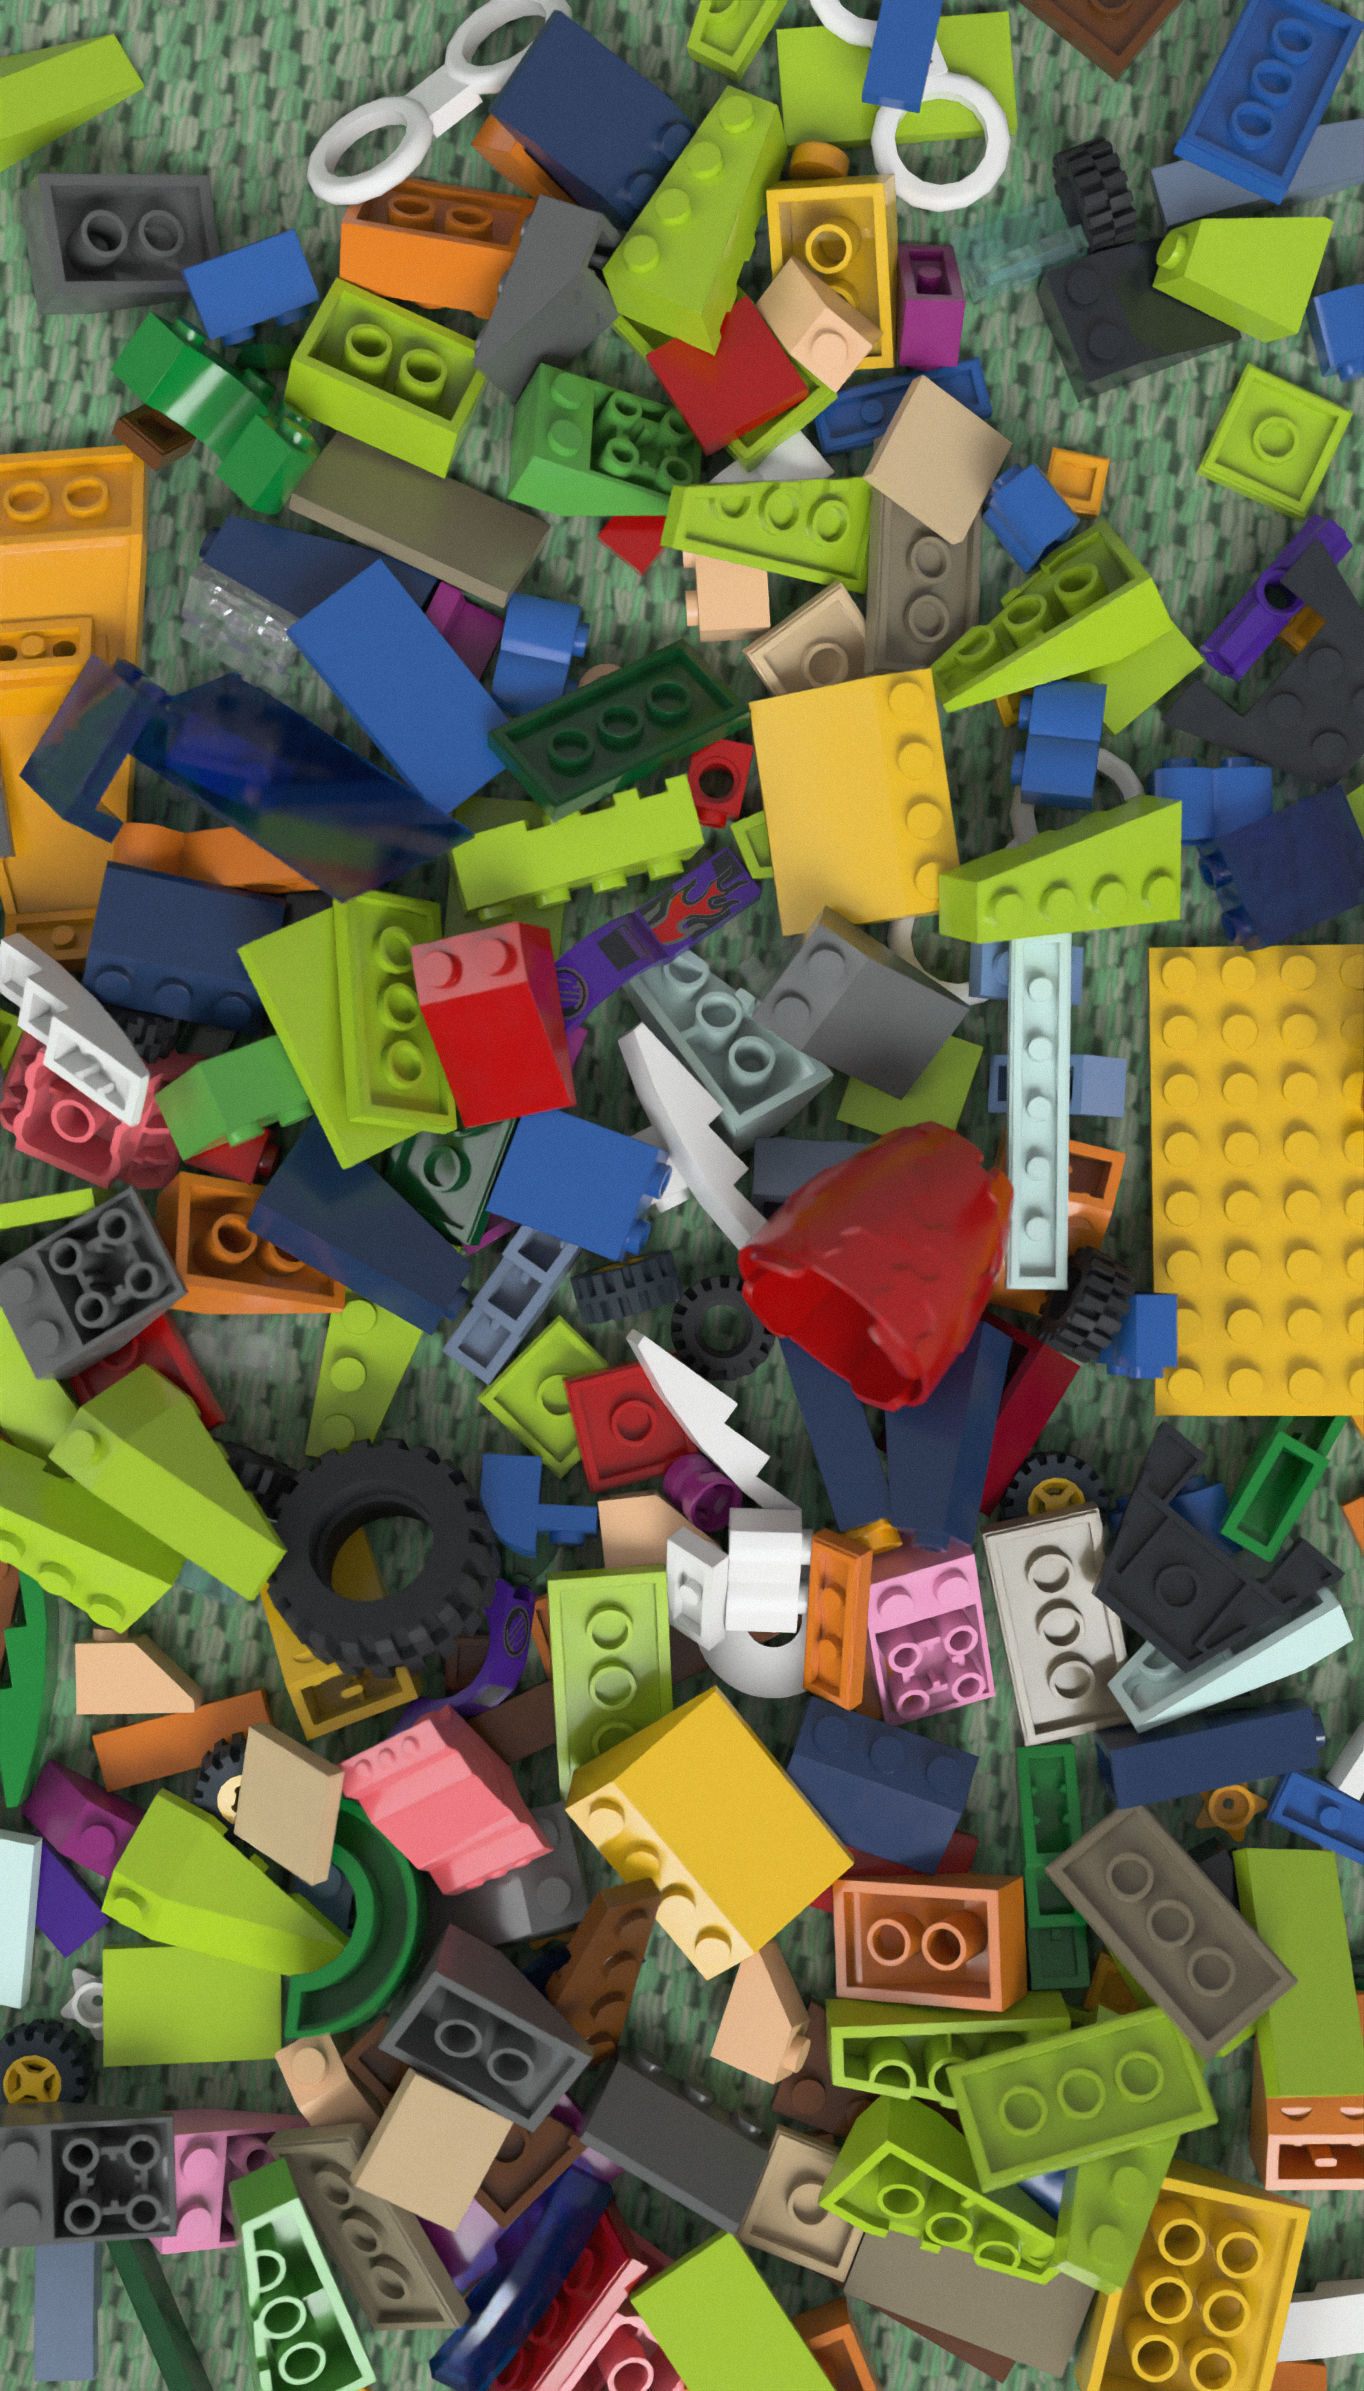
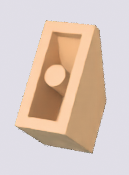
[755,256,884,393]
[75,1625,204,1715]
[710,1939,810,2085]
[274,2030,385,2137]

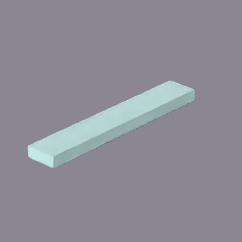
[1004,933,1071,1290]

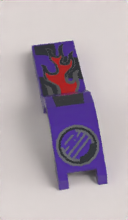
[555,847,763,1037]
[355,1578,537,1805]

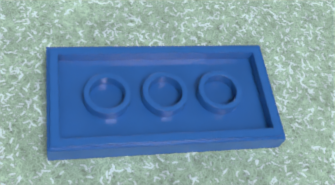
[1173,0,1364,205]
[286,558,510,822]

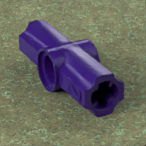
[1199,514,1353,682]

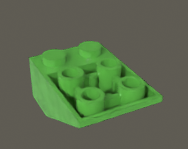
[507,363,701,516]

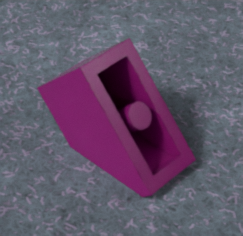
[896,244,966,371]
[22,1759,147,1880]

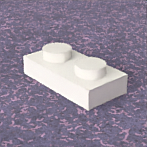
[666,1526,729,1651]

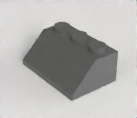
[579,2044,769,2236]

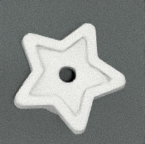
[61,1968,103,2041]

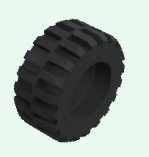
[267,1437,500,1679]

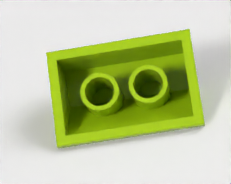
[283,277,488,479]

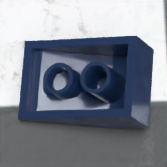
[488,10,698,232]

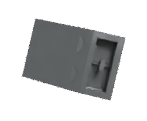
[472,194,624,404]
[0,1186,188,1380]
[0,2101,177,2248]

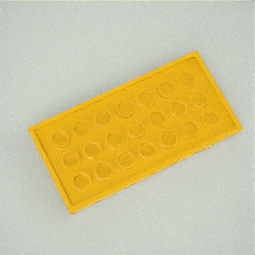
[1147,944,1364,1416]

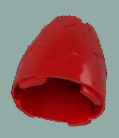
[738,1121,1014,1412]

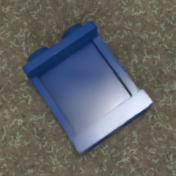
[486,1110,672,1263]

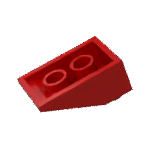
[410,921,577,1128]

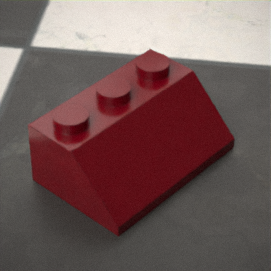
[875,1309,1081,1517]

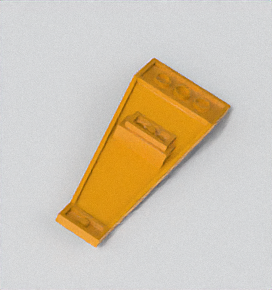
[0,445,149,972]

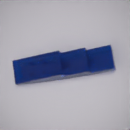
[429,2164,613,2391]

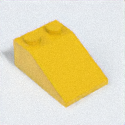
[766,174,898,370]

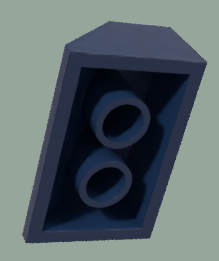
[82,860,287,1036]
[782,1697,979,1877]

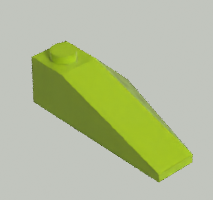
[0,33,145,172]
[928,519,1174,713]
[48,1363,287,1600]
[101,1788,350,1977]
[818,2095,1060,2285]

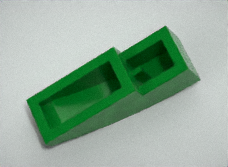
[1218,1416,1349,1563]

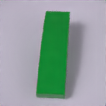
[0,1569,59,1808]
[1015,1744,1091,1991]

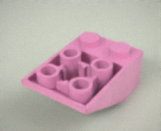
[865,1532,996,1726]
[148,2108,320,2254]

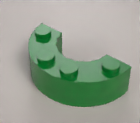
[111,311,321,514]
[284,1797,428,2038]

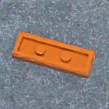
[803,1528,873,1711]
[92,1686,275,1792]

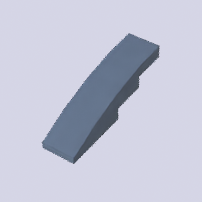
[1148,118,1364,234]
[442,1225,584,1385]
[34,2241,102,2381]

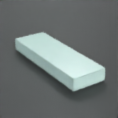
[0,1829,43,2009]

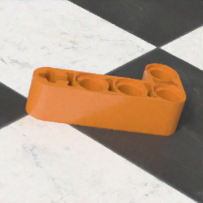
[113,817,343,895]

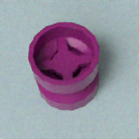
[663,1453,742,1532]

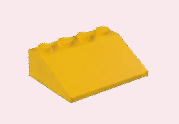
[748,668,960,937]
[565,1685,854,1981]
[1074,2157,1311,2391]

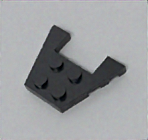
[1161,537,1364,790]
[1091,1421,1345,1673]

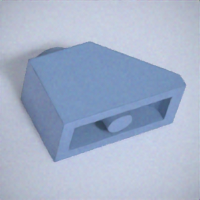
[988,1054,1126,1117]

